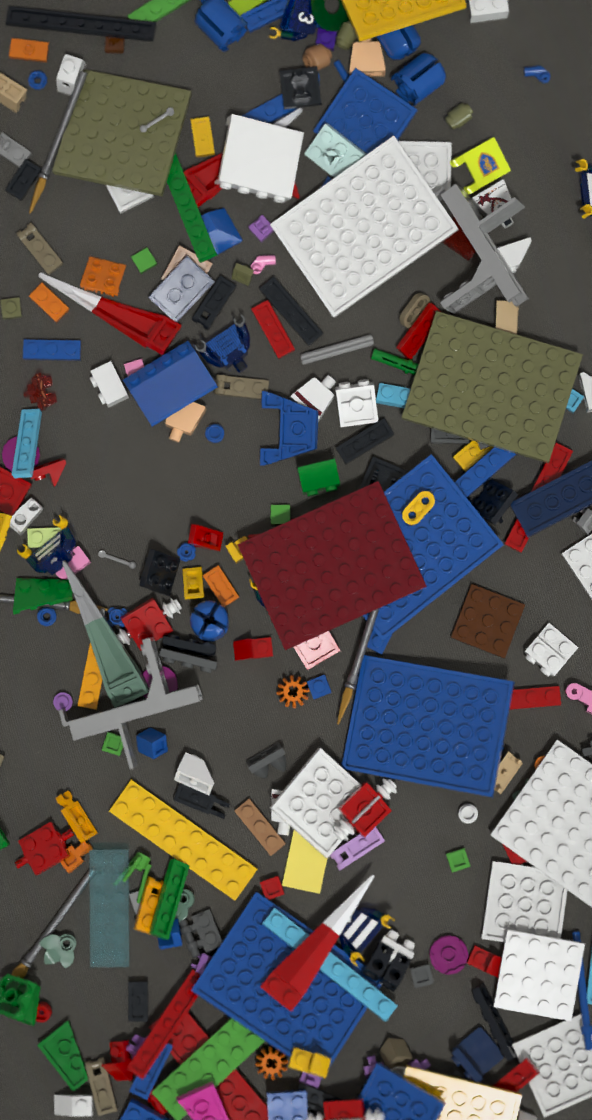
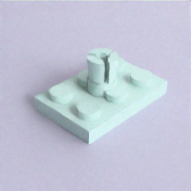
[304,123,367,178]

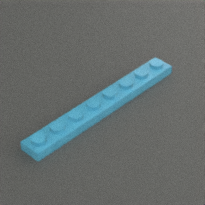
[262,908,398,1022]

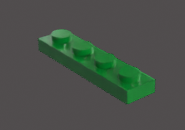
[149,859,190,940]

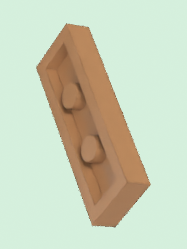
[235,799,286,856]

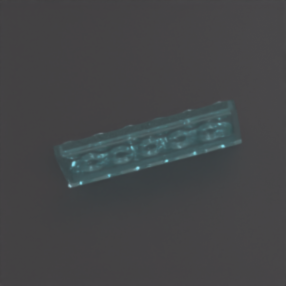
[89,849,129,968]

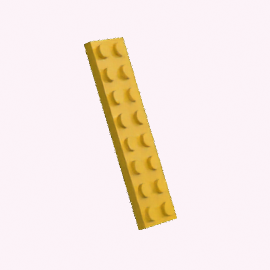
[109,780,257,901]

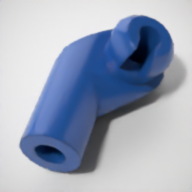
[524,66,550,83]

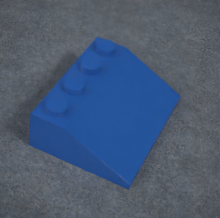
[123,341,218,427]

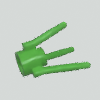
[114,852,152,903]

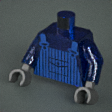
[192,313,250,373]

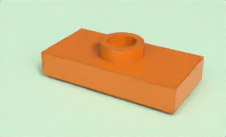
[9,38,49,62]
[202,565,239,607]

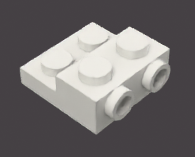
[335,379,378,427]
[524,623,578,677]

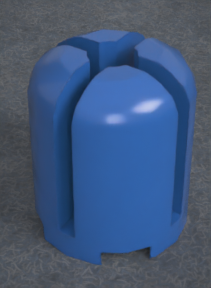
[195,0,249,52]
[376,25,421,60]
[391,53,446,107]
[190,600,229,642]

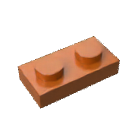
[29,283,70,323]

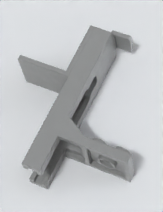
[435,184,529,314]
[59,637,203,769]

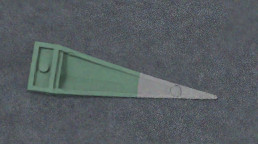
[62,560,150,708]

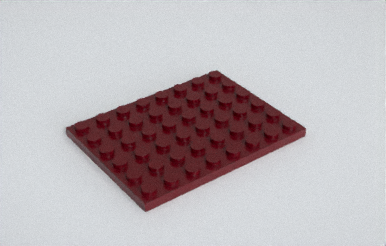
[237,481,427,651]

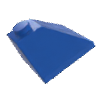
[202,208,243,259]

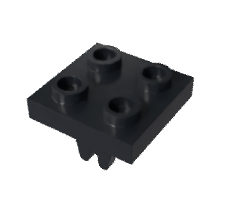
[280,67,322,110]
[359,457,408,492]
[473,480,518,525]
[139,549,180,596]

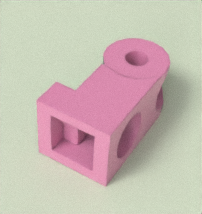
[55,546,91,580]
[565,683,592,715]

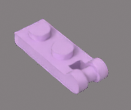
[330,827,385,871]

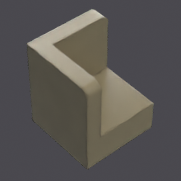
[379,1038,412,1069]

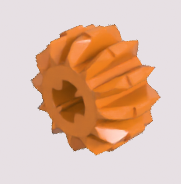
[277,675,309,708]
[255,1046,288,1080]

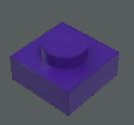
[316,28,337,51]

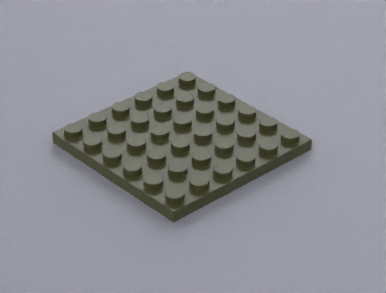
[53,69,192,197]

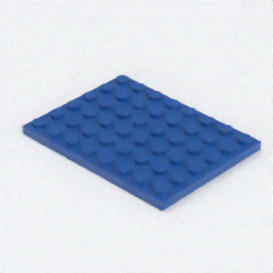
[363,454,504,641]
[342,655,515,797]
[191,892,382,1079]

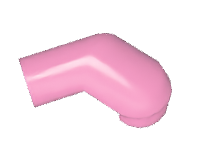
[250,255,276,274]

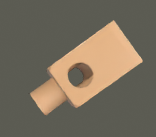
[349,38,385,77]
[165,402,206,443]

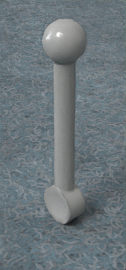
[140,107,174,133]
[98,550,136,569]

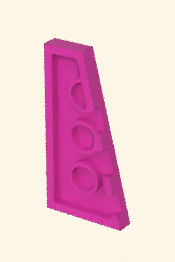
[176,1082,228,1120]

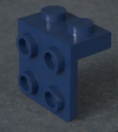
[451,1027,504,1083]

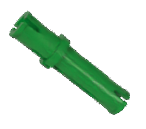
[371,348,419,375]

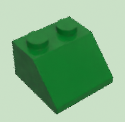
[297,459,340,497]

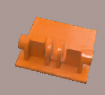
[80,256,126,297]

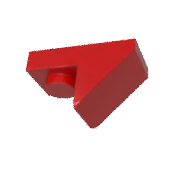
[29,458,66,487]
[188,524,224,551]
[233,637,273,661]
[467,945,502,978]
[101,1040,133,1081]

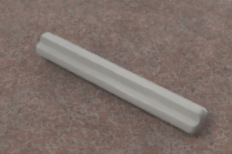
[300,335,374,364]

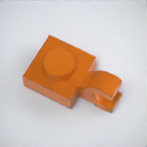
[60,841,93,873]

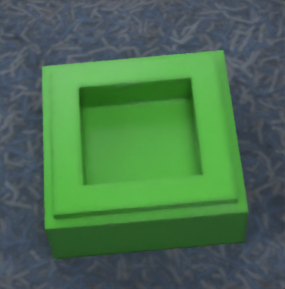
[131,248,157,274]
[271,505,290,525]
[102,732,124,756]
[446,848,471,873]

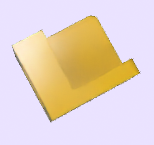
[226,536,248,564]

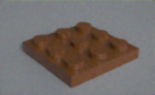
[451,584,525,659]

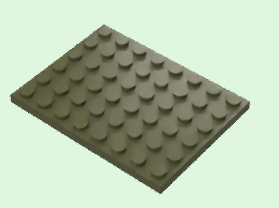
[402,311,583,463]

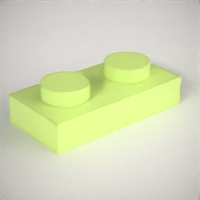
[27,527,67,549]

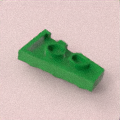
[13,578,73,615]
[37,1020,89,1092]

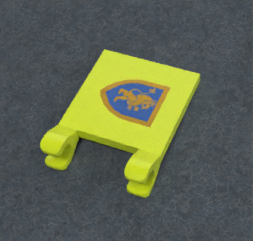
[450,137,511,194]

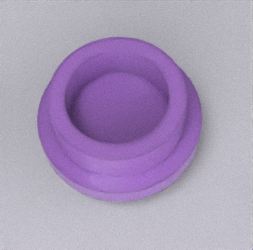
[53,692,73,711]

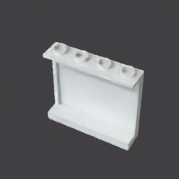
[214,114,304,203]

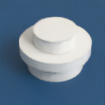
[458,804,478,823]

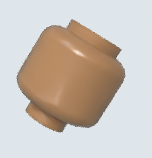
[303,44,332,71]

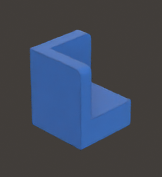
[136,728,168,759]
[158,918,182,950]

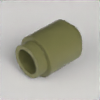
[335,21,357,51]
[444,103,473,130]

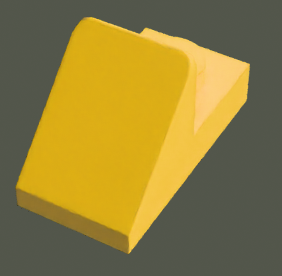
[183,567,205,600]
[288,1048,331,1079]

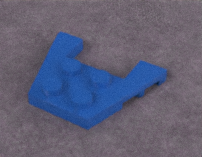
[260,391,318,466]

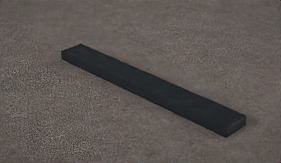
[5,6,156,42]

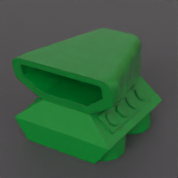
[0,974,41,1026]

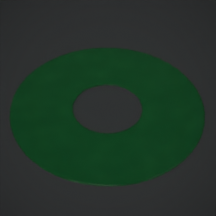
[311,0,349,31]

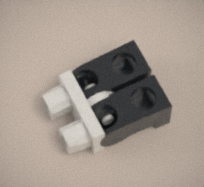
[361,930,415,992]

